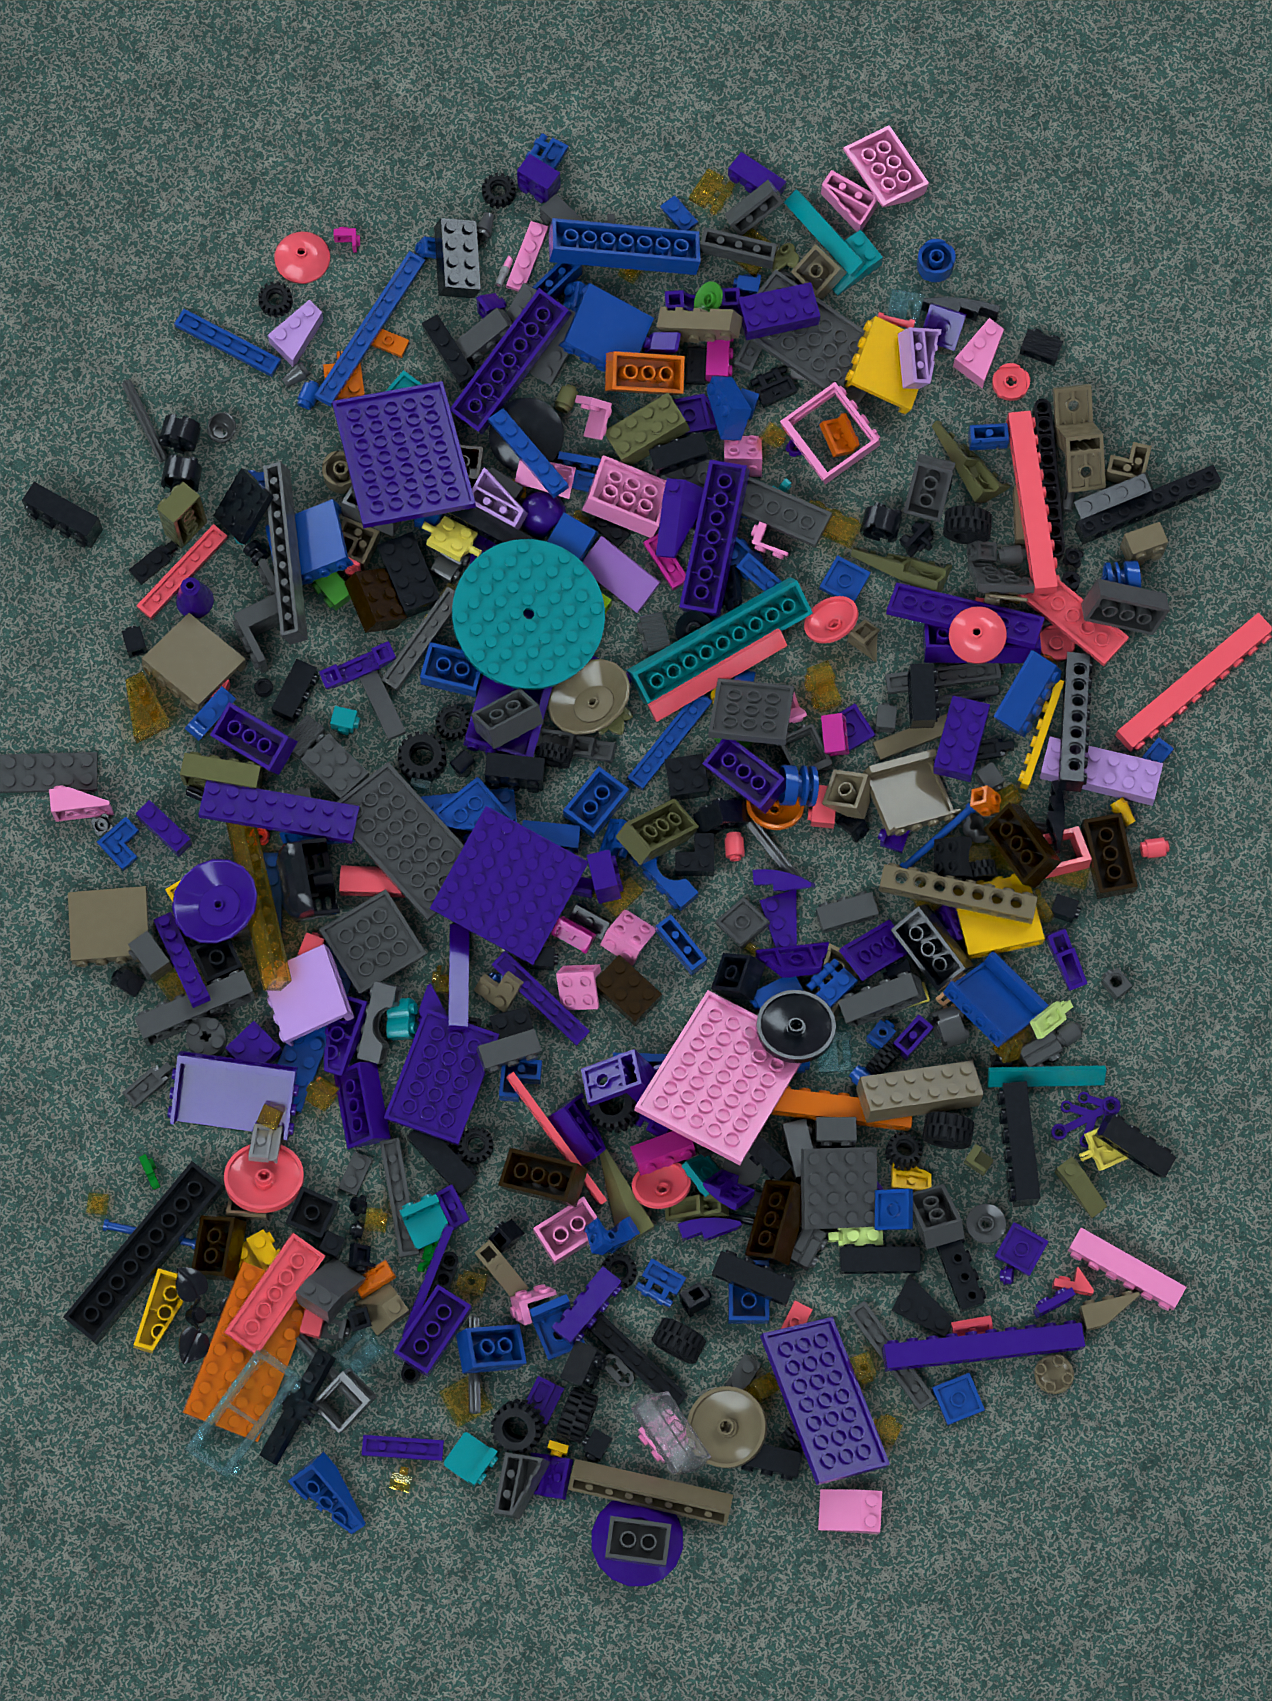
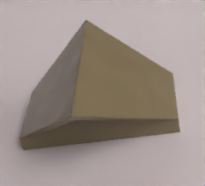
[847,619,880,663]

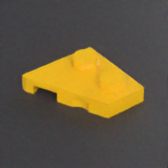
[891,1163,932,1192]

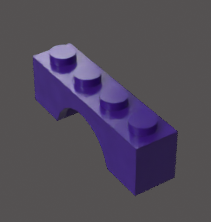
[664,288,740,314]

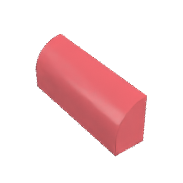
[339,865,406,898]

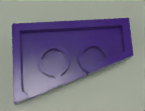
[759,890,797,948]

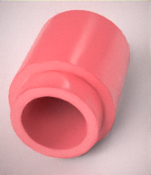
[724,832,745,862]
[1140,837,1169,859]

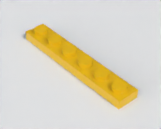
[1018,680,1064,790]

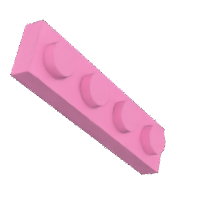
[506,221,548,292]

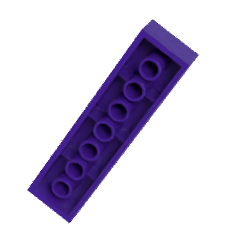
[450,288,572,435]
[679,460,750,618]

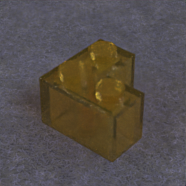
[803,660,842,713]

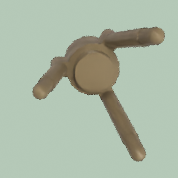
[984,592,1028,605]

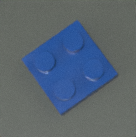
[819,555,871,603]
[875,1189,913,1231]
[932,1373,985,1426]

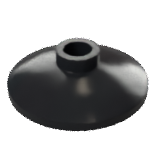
[675,611,711,640]

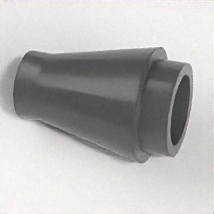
[477,212,494,241]
[282,362,310,388]

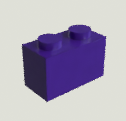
[893,1014,934,1061]

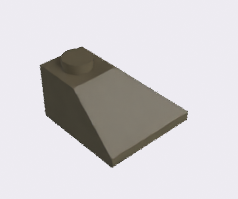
[822,769,870,819]
[355,1283,410,1336]

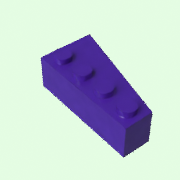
[552,1267,622,1346]

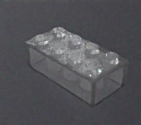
[631,1391,711,1475]

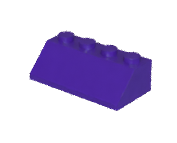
[334,1062,391,1149]

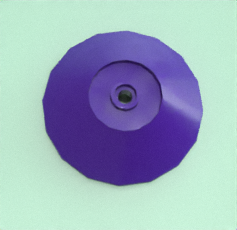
[172,859,258,943]
[592,1500,683,1586]

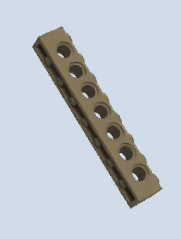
[879,863,1038,924]

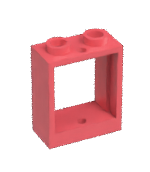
[1043,826,1092,879]

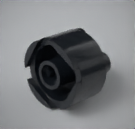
[158,414,201,454]
[161,454,202,492]
[860,503,902,542]

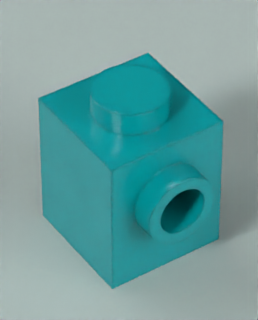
[330,706,361,735]

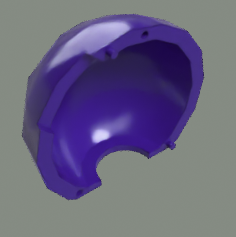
[521,491,566,538]

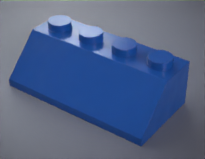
[994,650,1062,737]

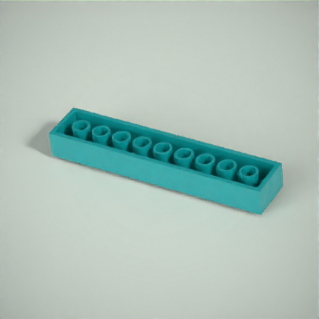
[627,577,813,706]

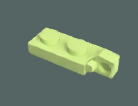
[1030,1000,1073,1039]
[828,1227,883,1247]

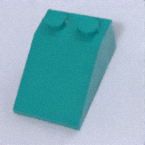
[830,229,883,296]

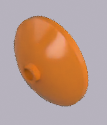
[746,799,804,830]

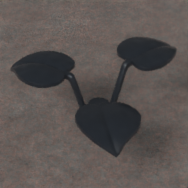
[176,1267,228,1364]

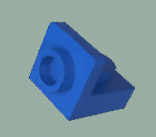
[415,236,436,259]

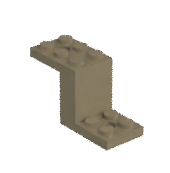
[1053,384,1106,493]

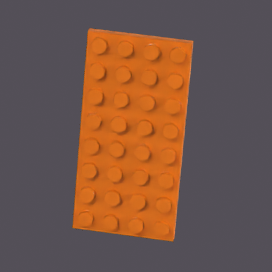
[182,1261,306,1442]

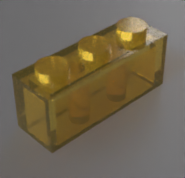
[809,500,861,549]

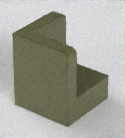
[964,1144,993,1176]

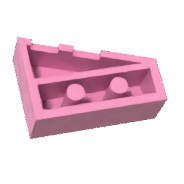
[821,170,878,232]
[953,318,1004,389]
[515,459,576,499]

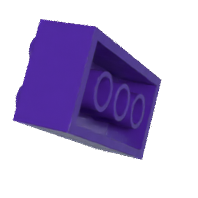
[737,282,820,340]
[933,696,990,782]
[210,702,298,775]
[702,739,786,814]
[393,1285,472,1377]

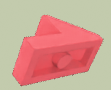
[1052,1267,1094,1296]

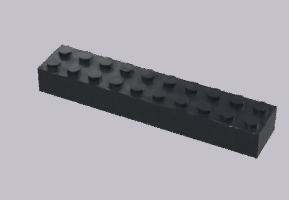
[63,1161,225,1345]

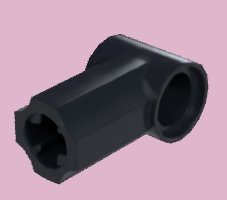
[449,750,475,778]

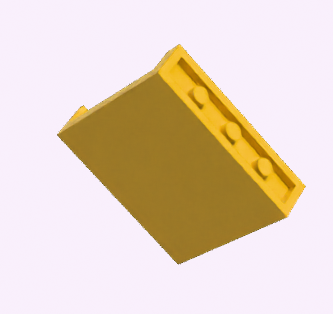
[845,316,919,414]
[953,873,1045,960]

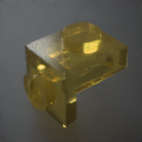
[432,965,449,994]

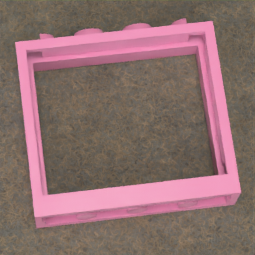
[780,382,881,485]

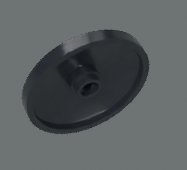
[489,398,564,472]
[756,990,836,1063]

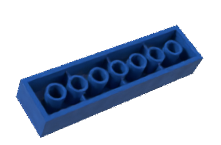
[549,218,701,275]

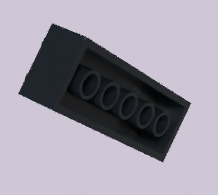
[997,1081,1041,1207]

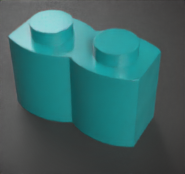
[386,998,418,1041]

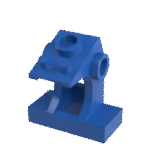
[585,1216,640,1255]

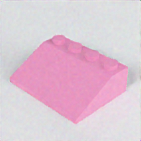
[843,125,929,208]
[582,455,666,538]

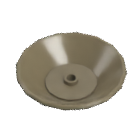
[548,659,630,735]

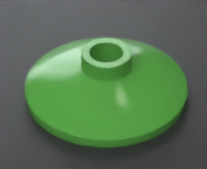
[694,281,723,312]

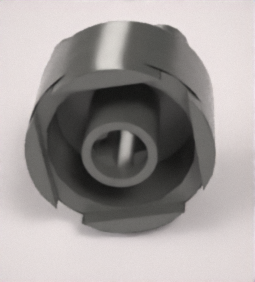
[929,1005,970,1050]
[186,1017,227,1056]

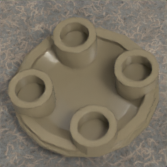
[1034,1354,1074,1394]

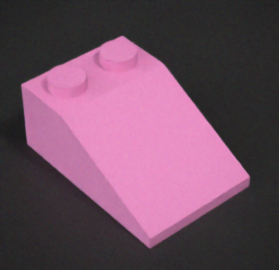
[49,785,114,822]
[818,1489,882,1534]

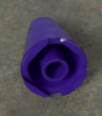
[176,577,214,618]

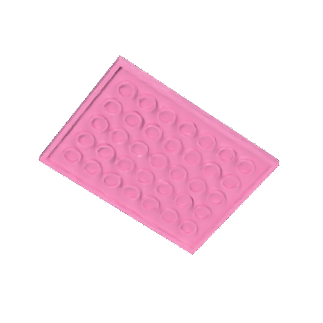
[634,990,801,1165]

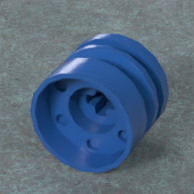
[1101,561,1141,588]
[778,765,819,807]

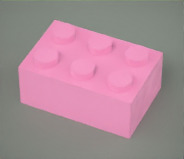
[533,1196,597,1265]

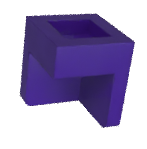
[571,877,594,898]

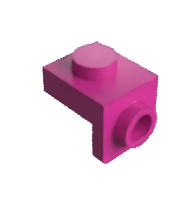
[334,227,361,252]

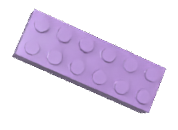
[1040,737,1163,806]

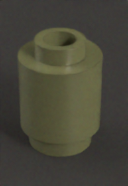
[555,384,579,414]

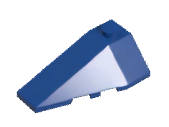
[288,1452,366,1534]

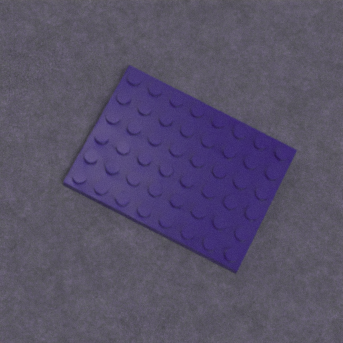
[332,381,476,529]

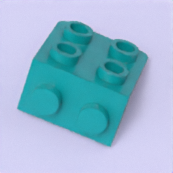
[399,1194,448,1249]
[444,1432,499,1487]

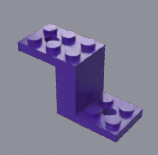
[581,1049,661,1106]

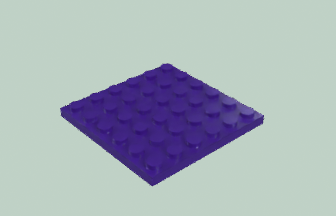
[429,806,588,965]

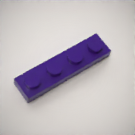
[362,1435,444,1461]

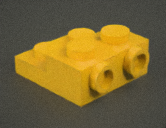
[239,1229,280,1270]

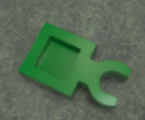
[138,1154,161,1190]

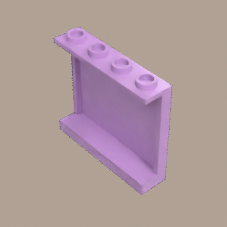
[261,944,354,1047]

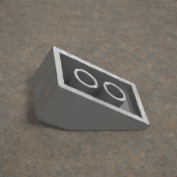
[296,1258,366,1324]

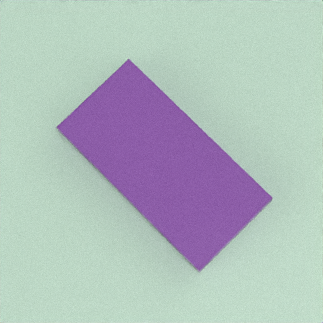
[582,536,661,613]

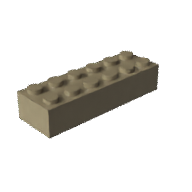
[856,1060,984,1123]

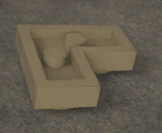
[473,971,524,1012]

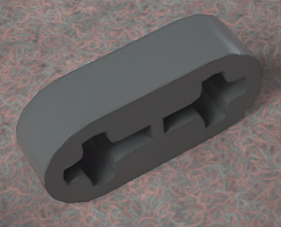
[604,1354,634,1388]

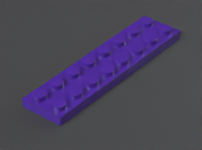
[886,582,1045,649]
[198,780,359,844]

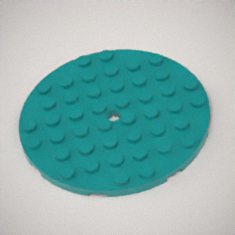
[452,539,605,690]

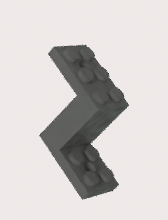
[232,558,280,674]

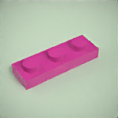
[643,534,686,591]

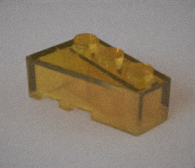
[125,671,171,744]

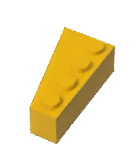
[133,1268,184,1354]

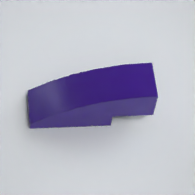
[752,869,816,892]
[1044,928,1088,991]
[677,1217,742,1242]

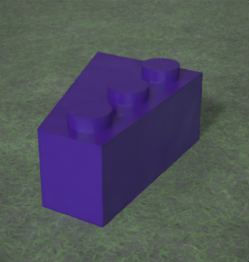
[548,1093,606,1166]

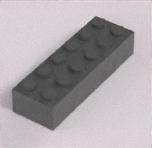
[134,970,256,1047]

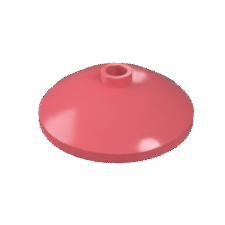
[274,232,330,284]
[804,596,859,643]
[949,607,1007,664]
[632,1162,691,1209]

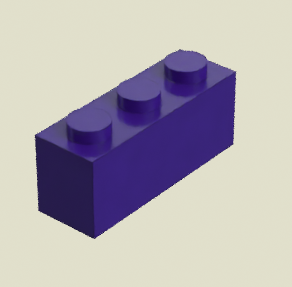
[728,152,786,195]
[136,800,192,857]

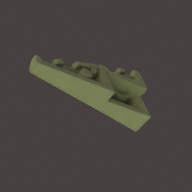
[932,421,1010,503]
[851,547,952,592]
[600,1149,654,1249]

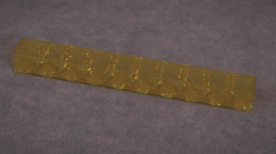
[226,822,292,991]

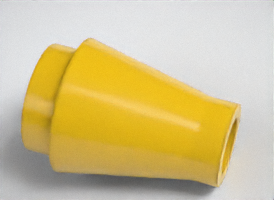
[1110,797,1136,827]

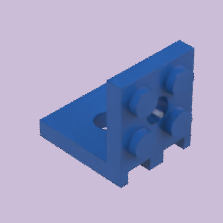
[529,1294,585,1361]

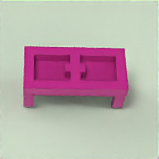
[821,713,849,756]
[551,916,596,954]

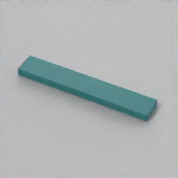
[784,189,865,277]
[987,1065,1106,1087]

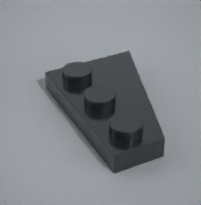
[891,1275,954,1338]

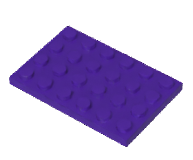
[384,1008,500,1145]

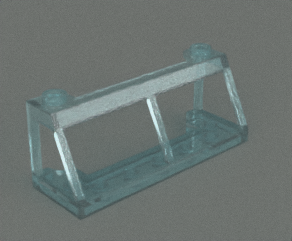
[185,1349,302,1477]

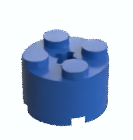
[917,239,955,282]

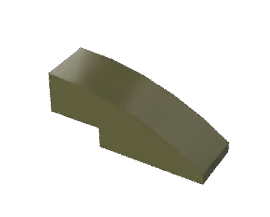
[665,1194,729,1221]

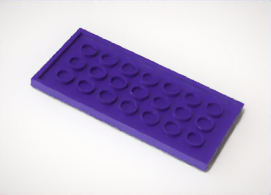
[760,1317,890,1485]

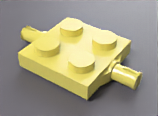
[422,516,482,562]
[1079,1128,1128,1171]

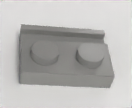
[248,1124,283,1163]

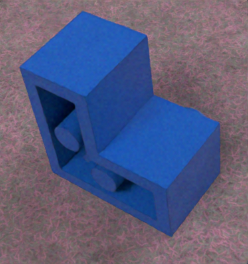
[499,1059,542,1102]

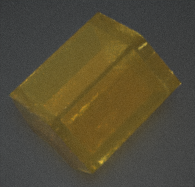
[997,784,1023,811]

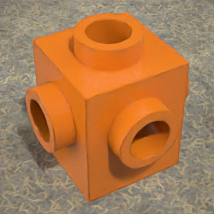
[970,785,1001,816]

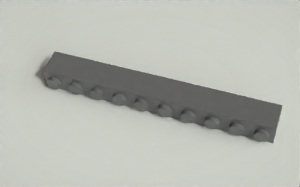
[263,461,308,645]

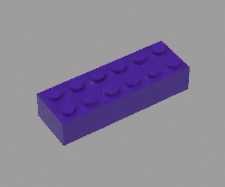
[923,623,1041,663]

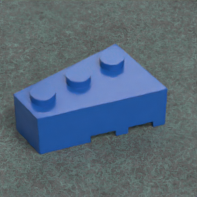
[707,376,752,440]

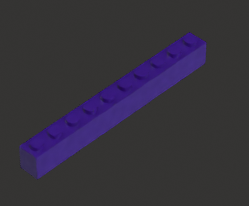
[882,1320,1085,1372]

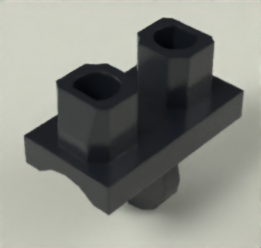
[899,521,934,557]

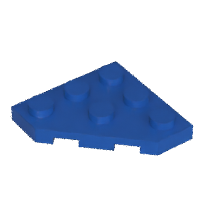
[434,777,515,831]

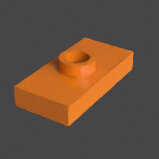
[371,329,409,358]
[357,1260,396,1299]

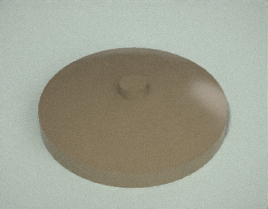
[687,1386,767,1468]

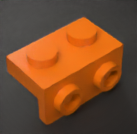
[819,413,860,458]

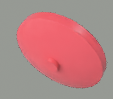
[224,1145,304,1213]

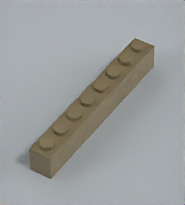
[568,1459,733,1526]

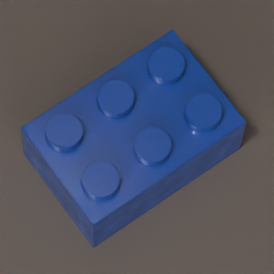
[420,642,483,698]
[563,766,629,839]
[728,1260,769,1324]
[456,1324,527,1374]

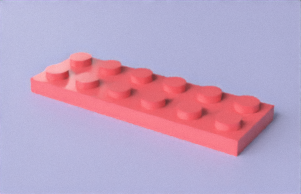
[1017,581,1129,666]
[223,1233,325,1355]

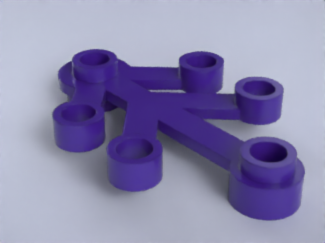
[1051,1092,1121,1148]

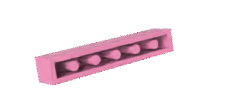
[1068,1228,1186,1311]

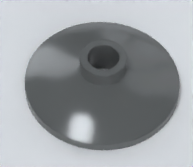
[966,1204,1006,1243]

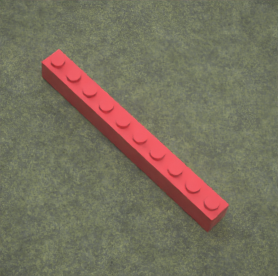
[1006,411,1060,595]
[1115,613,1272,752]

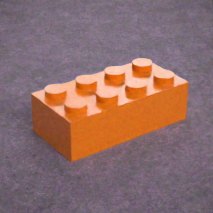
[605,351,685,395]

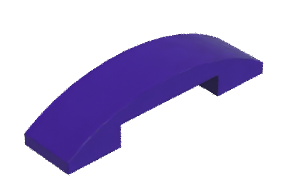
[319,641,396,689]

